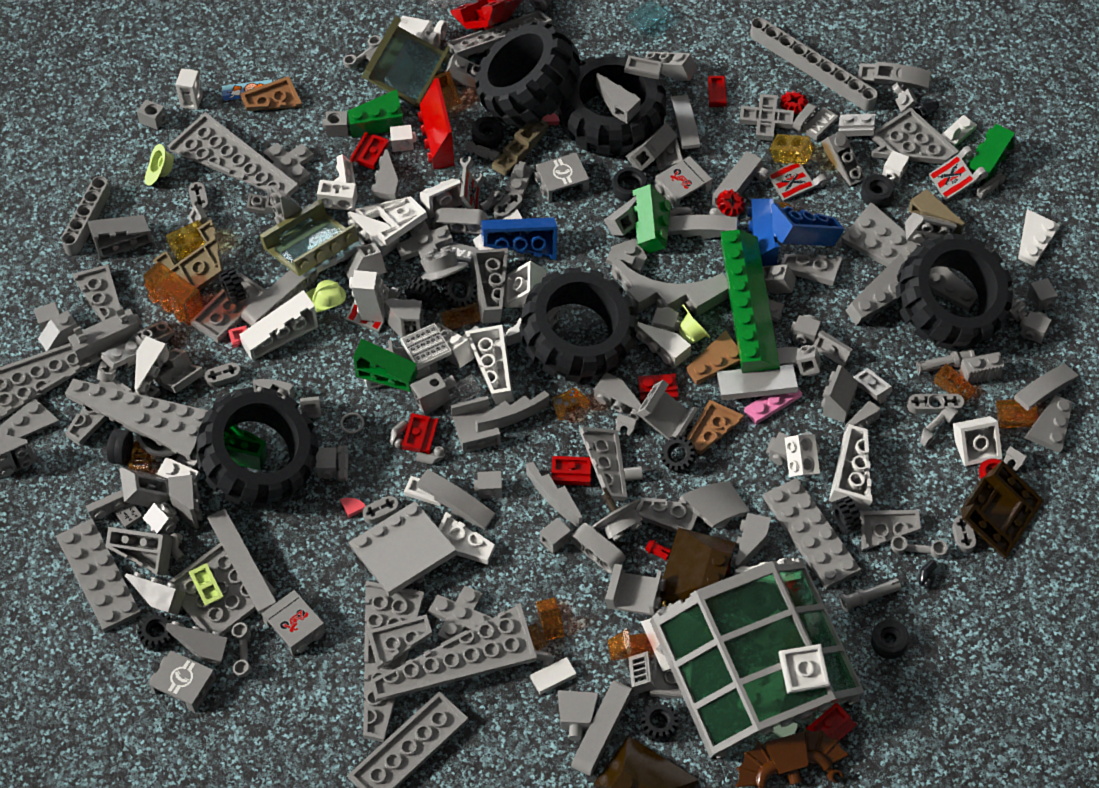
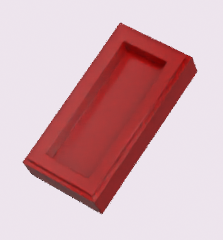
[707,76,727,107]

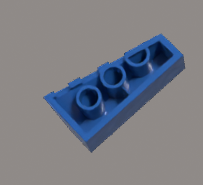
[747,199,779,266]
[771,202,845,246]
[481,217,557,260]

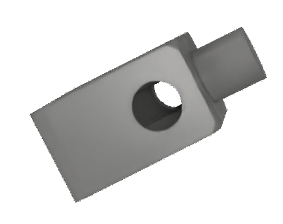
[410,373,457,416]
[558,690,598,741]

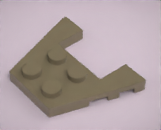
[153,219,224,294]

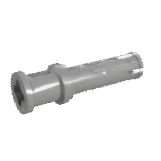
[916,348,975,374]
[840,578,901,612]

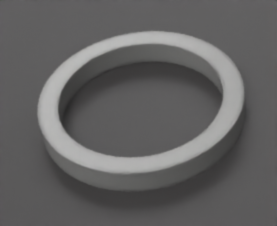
[340,412,365,434]

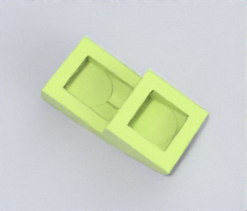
[189,563,224,606]

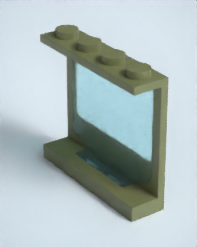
[362,16,450,108]
[259,200,359,276]

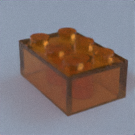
[143,261,203,326]

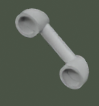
[343,35,382,69]
[920,407,960,448]
[891,536,948,558]
[232,622,252,677]

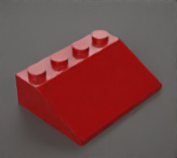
[417,78,455,170]

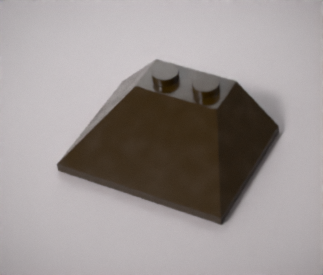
[961,461,1044,559]
[660,527,736,618]
[593,736,699,788]

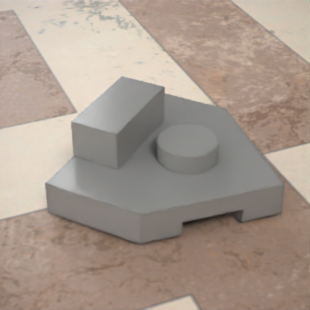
[606,238,647,274]

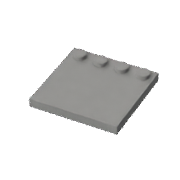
[348,501,457,596]
[164,543,277,634]

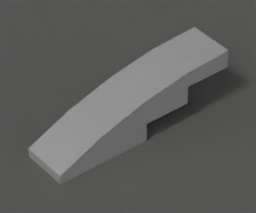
[670,95,700,149]
[668,215,739,239]
[1014,363,1079,411]
[475,390,550,433]
[526,462,582,528]
[417,469,495,530]

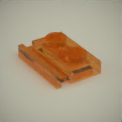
[995,399,1038,428]

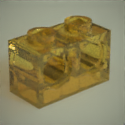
[769,134,814,164]
[166,220,205,261]

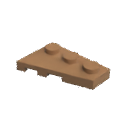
[240,76,302,111]
[687,330,740,385]
[687,400,744,455]

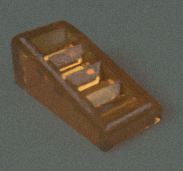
[933,364,976,404]
[128,441,153,473]

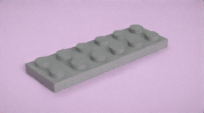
[446,10,553,59]
[763,478,861,590]
[56,519,141,633]
[348,691,469,788]

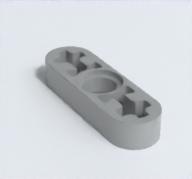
[907,394,964,414]

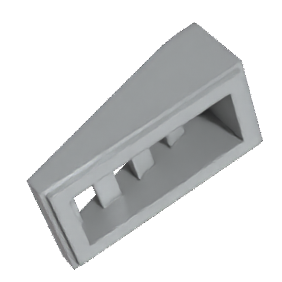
[844,401,881,433]
[629,651,656,694]

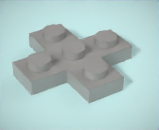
[739,94,794,141]
[263,143,314,186]
[395,220,453,261]
[428,586,492,642]

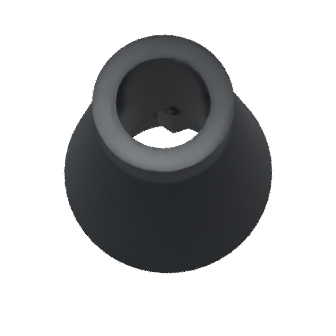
[913,99,939,120]

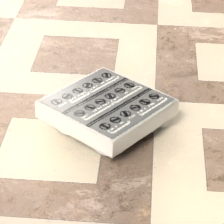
[400,323,452,370]

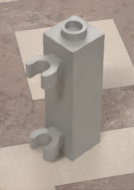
[712,151,769,208]
[68,307,142,361]

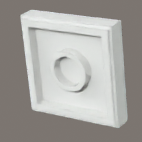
[778,644,830,694]

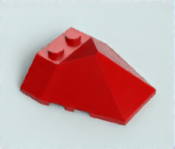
[450,0,523,31]

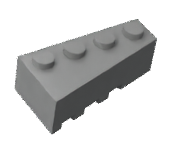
[470,248,508,324]
[846,254,906,326]

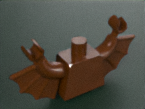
[736,728,849,788]

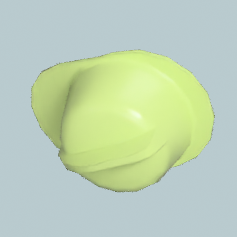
[145,144,174,186]
[306,280,346,313]
[679,305,710,344]

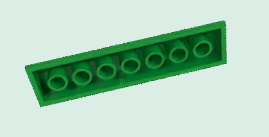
[721,229,780,373]

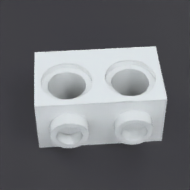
[175,69,203,110]
[317,180,358,211]
[785,434,820,477]

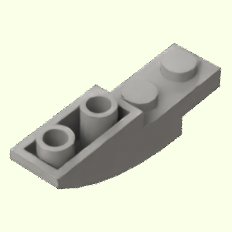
[858,62,931,89]
[101,321,175,369]

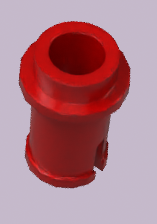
[645,539,671,561]

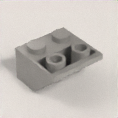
[905,212,957,244]
[344,242,387,280]
[384,298,424,338]
[821,365,858,423]
[0,433,36,479]
[120,467,170,507]
[168,475,203,529]

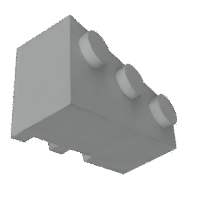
[87,215,153,259]
[105,527,173,575]

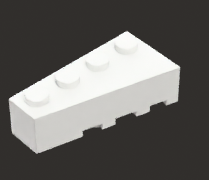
[349,270,390,322]
[239,290,318,361]
[465,325,514,404]
[829,424,872,511]

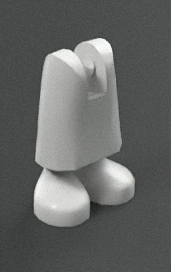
[399,16,448,48]

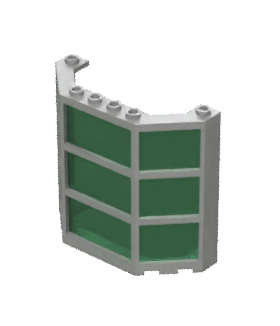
[650,558,865,759]

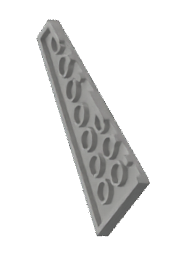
[167,112,299,196]
[841,202,978,312]
[0,339,128,420]
[65,379,208,460]
[363,581,425,742]
[370,603,537,702]

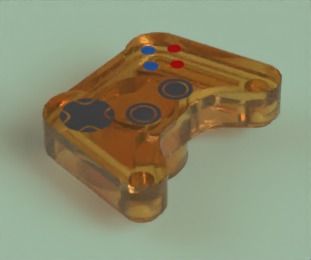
[552,388,590,420]

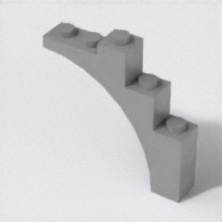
[611,258,730,317]

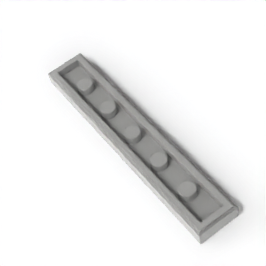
[207,509,276,614]

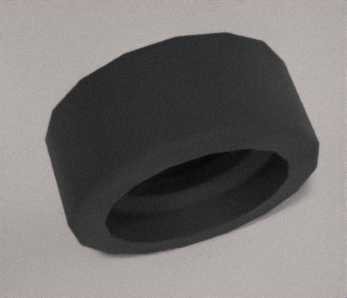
[613,167,647,202]

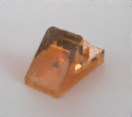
[433,71,462,109]
[535,597,565,641]
[607,629,651,660]

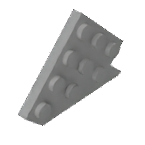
[870,107,959,164]

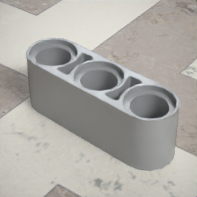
[433,207,487,234]
[570,523,626,573]

